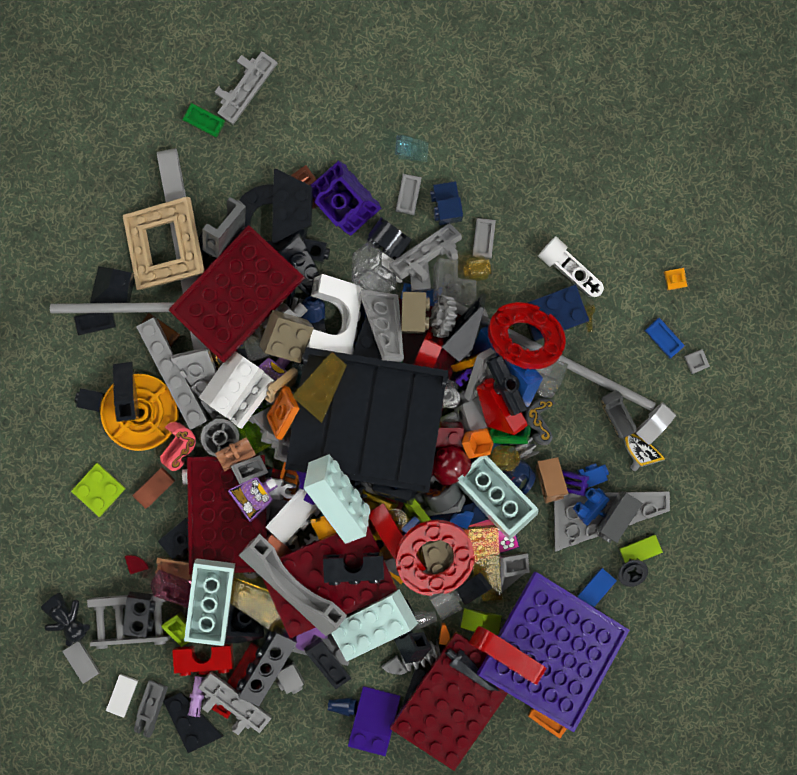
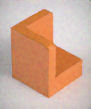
[462,428,494,459]

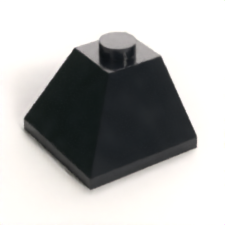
[90,266,135,303]
[225,599,264,643]

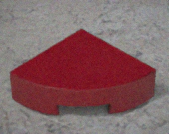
[125,555,149,575]

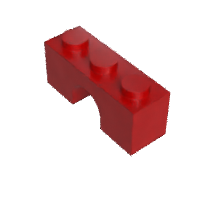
[172,643,234,676]

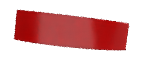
[369,503,426,571]

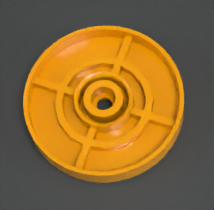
[100,374,179,451]

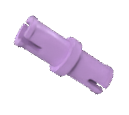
[188,676,205,717]

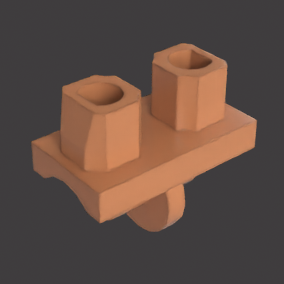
[215,437,256,471]

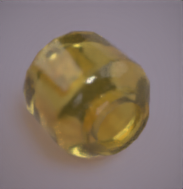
[463,255,492,282]
[490,445,520,471]

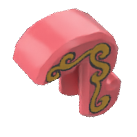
[160,422,196,471]

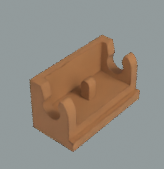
[536,457,568,504]
[155,556,192,581]

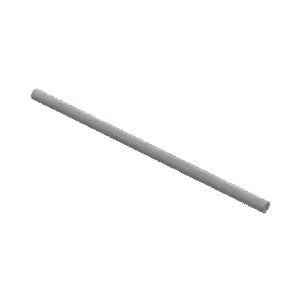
[50,302,283,314]
[455,302,656,411]

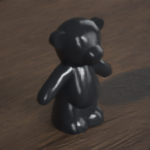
[41,593,90,646]

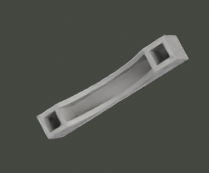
[136,318,209,430]
[239,534,347,636]

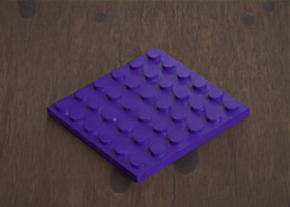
[476,572,630,732]

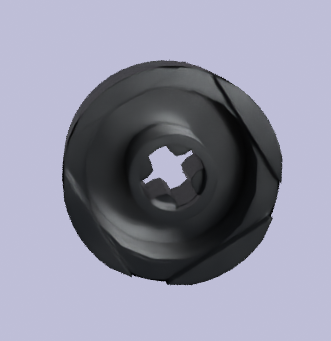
[367,217,412,260]

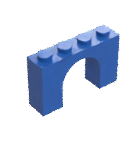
[469,326,543,407]

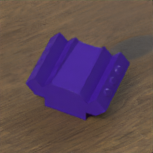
[310,160,381,236]

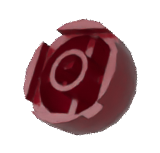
[432,446,471,485]

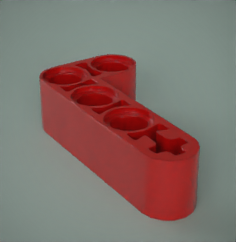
[468,626,547,685]

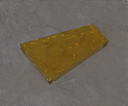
[292,352,347,423]

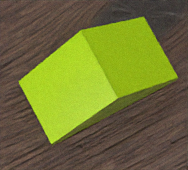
[461,608,502,635]
[161,612,188,647]

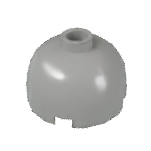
[201,419,240,457]

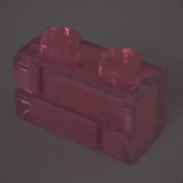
[150,570,192,608]

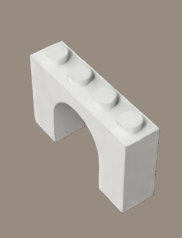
[307,274,363,355]

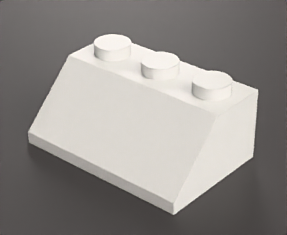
[199,351,264,419]
[266,488,321,545]

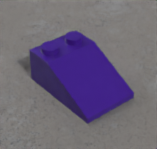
[348,686,400,756]

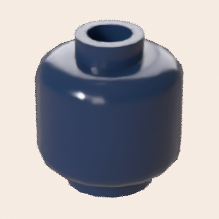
[301,296,326,323]

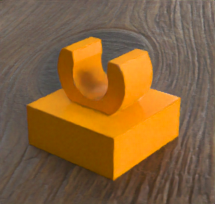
[664,268,687,290]

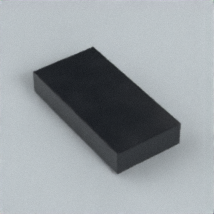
[74,313,116,336]
[453,572,492,605]

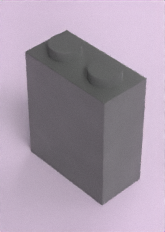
[595,491,643,543]

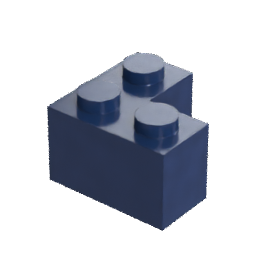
[430,181,463,225]

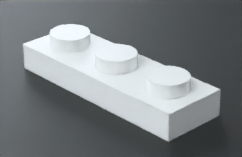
[228,372,275,429]

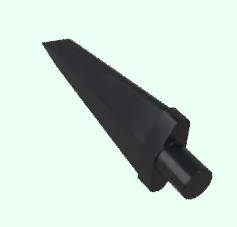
[445,648,499,691]

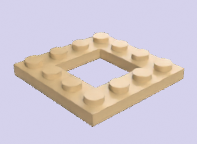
[123,197,204,290]

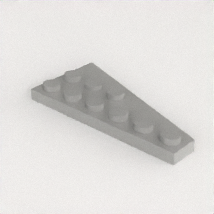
[553,491,670,552]

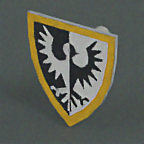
[624,434,665,471]

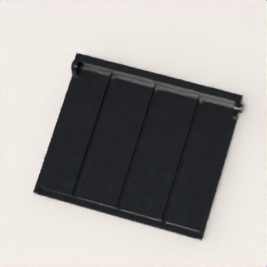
[285,347,449,493]

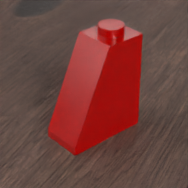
[413,327,444,368]
[476,378,528,435]

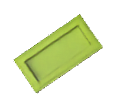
[619,534,663,563]

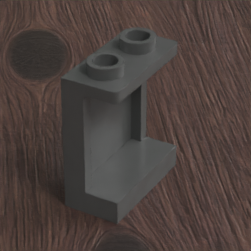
[202,197,246,258]

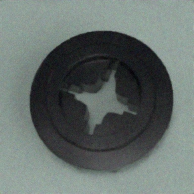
[617,558,648,587]

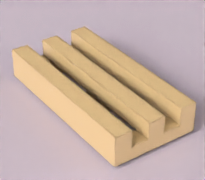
[265,367,298,403]

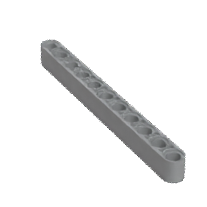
[157,148,212,353]

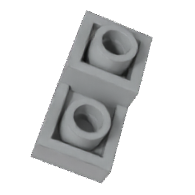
[636,402,676,445]

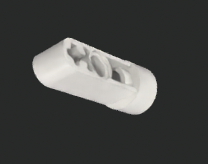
[538,236,604,297]

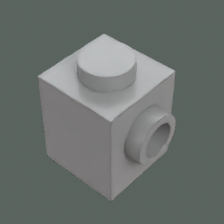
[277,662,305,694]

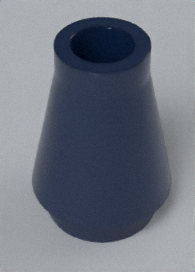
[328,697,357,717]

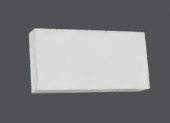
[106,674,139,718]

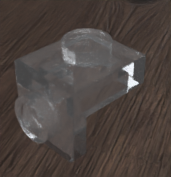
[442,380,459,408]

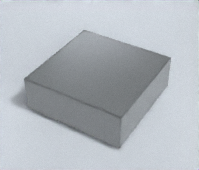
[684,349,710,374]

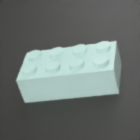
[303,454,370,544]
[456,456,538,540]
[184,559,235,646]
[331,589,418,661]

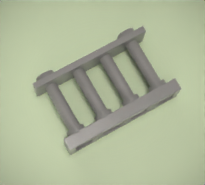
[87,592,171,649]

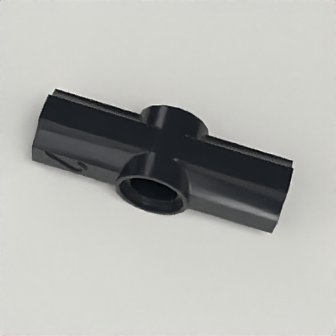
[486,355,527,416]

